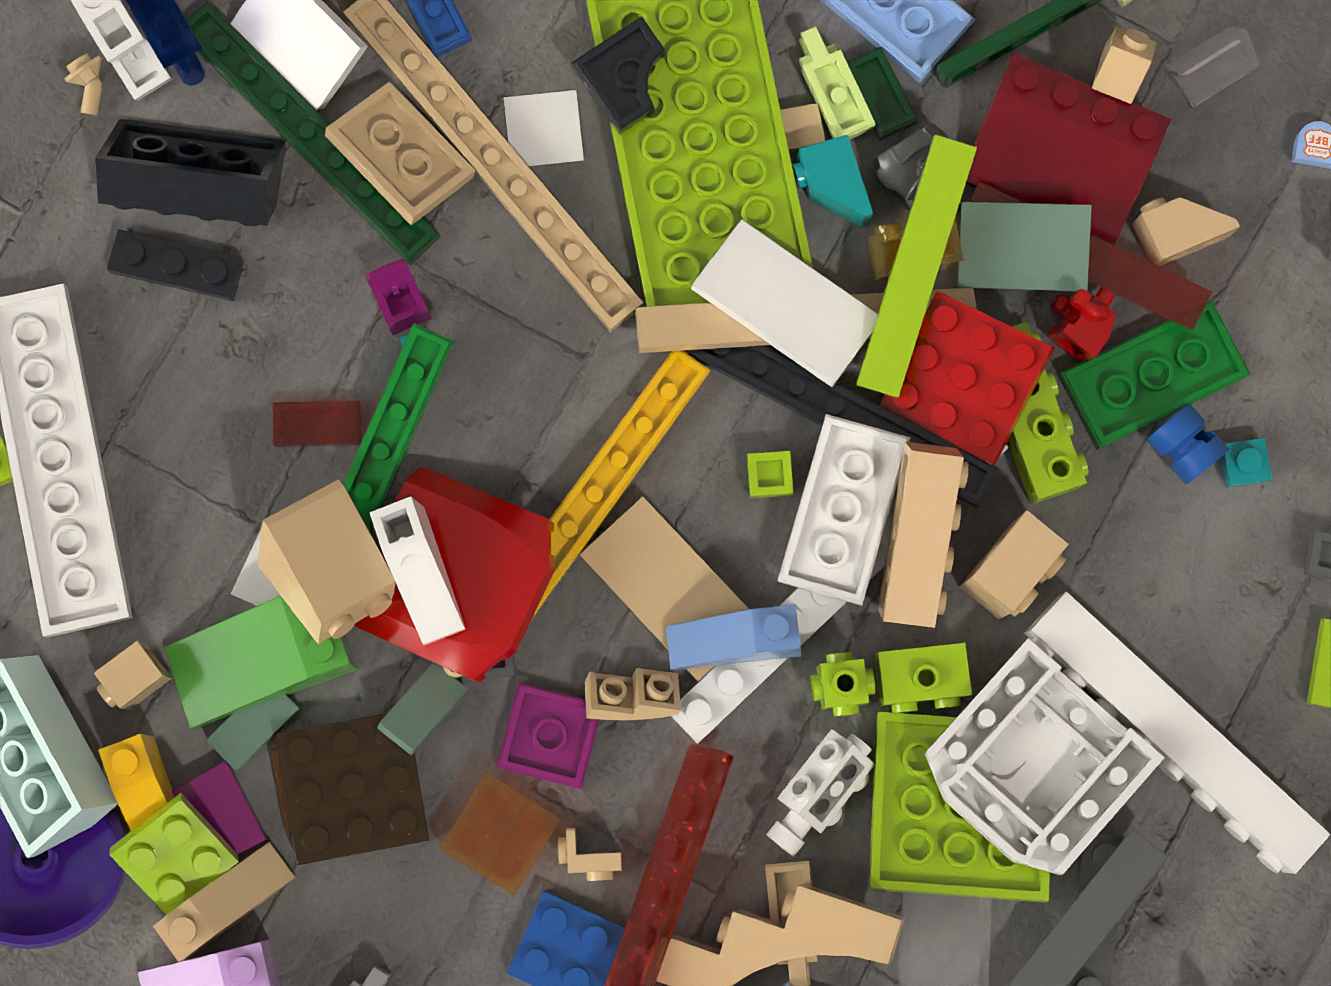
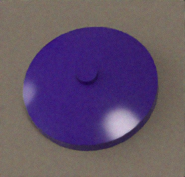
[0,808,126,949]

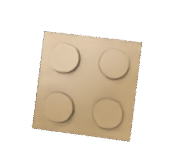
[959,510,1069,619]

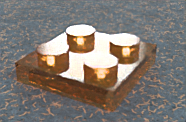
[439,773,561,896]

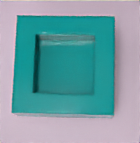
[1221,438,1273,488]

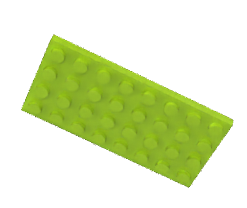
[586,0,813,307]

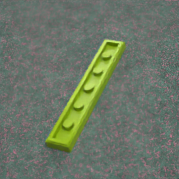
[856,135,977,398]

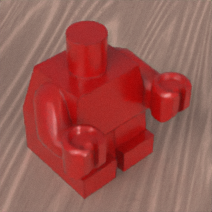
[1046,288,1116,361]

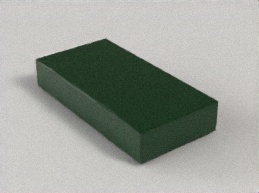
[847,47,918,141]

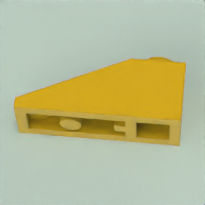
[98,734,174,831]

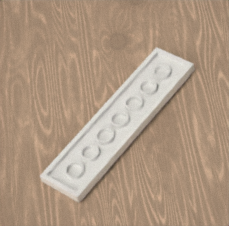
[0,283,133,638]

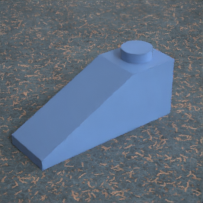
[666,604,801,670]

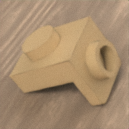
[558,827,622,881]

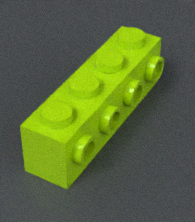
[1008,322,1089,505]

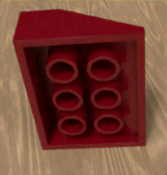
[966,54,1171,246]

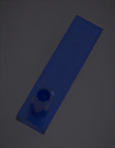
[126,0,205,86]

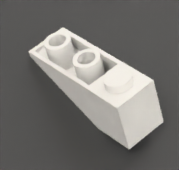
[369,497,466,645]

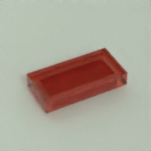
[273,400,361,447]

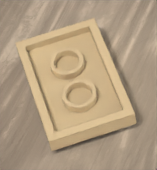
[325,81,475,226]

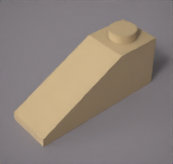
[153,842,296,962]

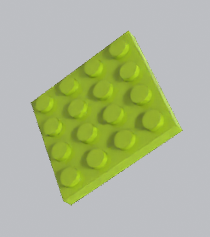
[869,712,1050,903]

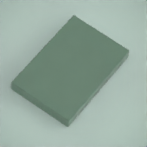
[958,202,1092,291]

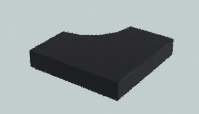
[571,16,666,135]

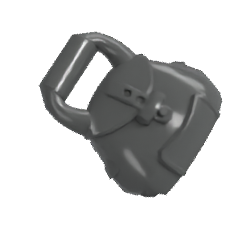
[874,123,964,211]

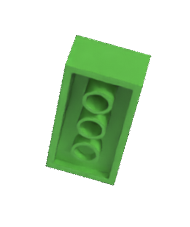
[164,596,357,729]

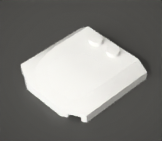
[925,638,1165,875]

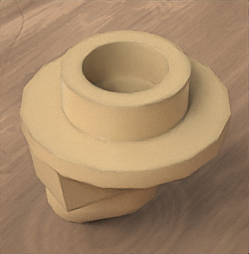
[64,53,102,116]

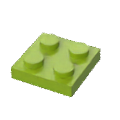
[110,793,239,915]

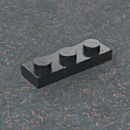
[107,229,244,302]

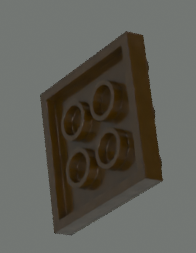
[276,713,429,866]

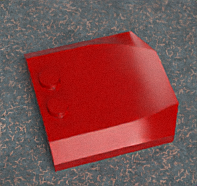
[354,466,554,683]

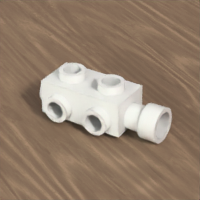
[766,729,875,857]

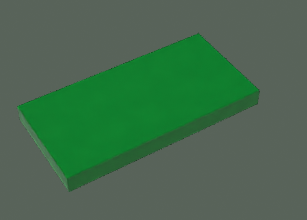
[1058,300,1251,450]

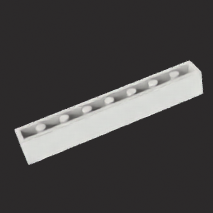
[1024,591,1331,874]

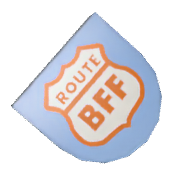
[1291,121,1331,169]

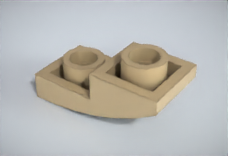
[585,668,681,720]

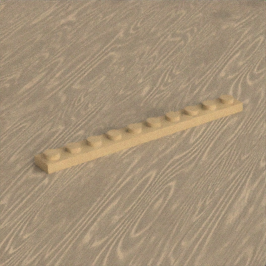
[343,0,643,333]

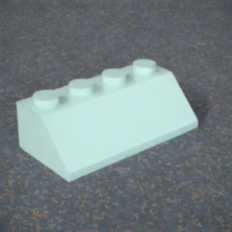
[0,655,118,858]

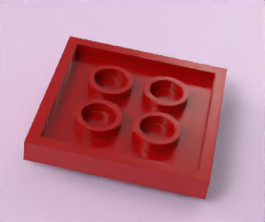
[879,290,1055,465]

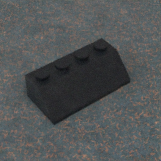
[95,118,286,226]

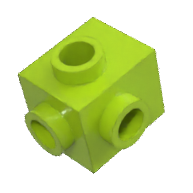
[810,652,875,717]

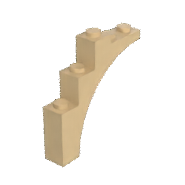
[653,883,905,986]

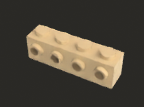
[878,442,968,628]

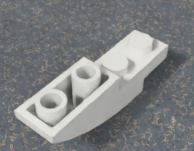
[71,0,173,101]

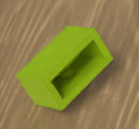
[874,643,972,713]

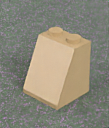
[258,479,396,644]

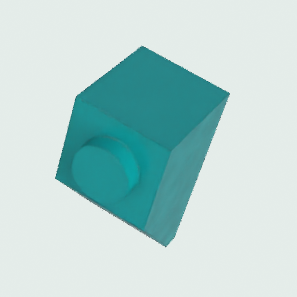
[792,135,873,227]

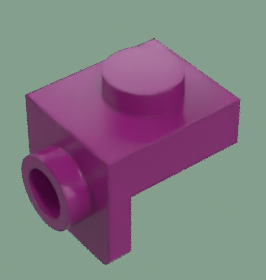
[366,258,432,336]

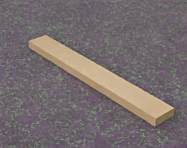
[635,288,977,353]

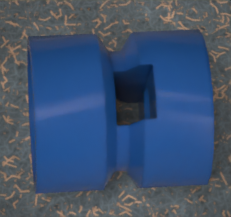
[1146,403,1229,485]

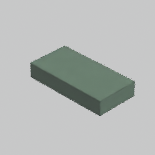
[377,662,468,756]
[205,695,301,772]

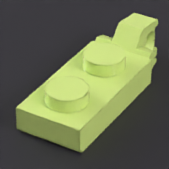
[799,27,876,140]

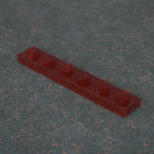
[605,743,734,986]

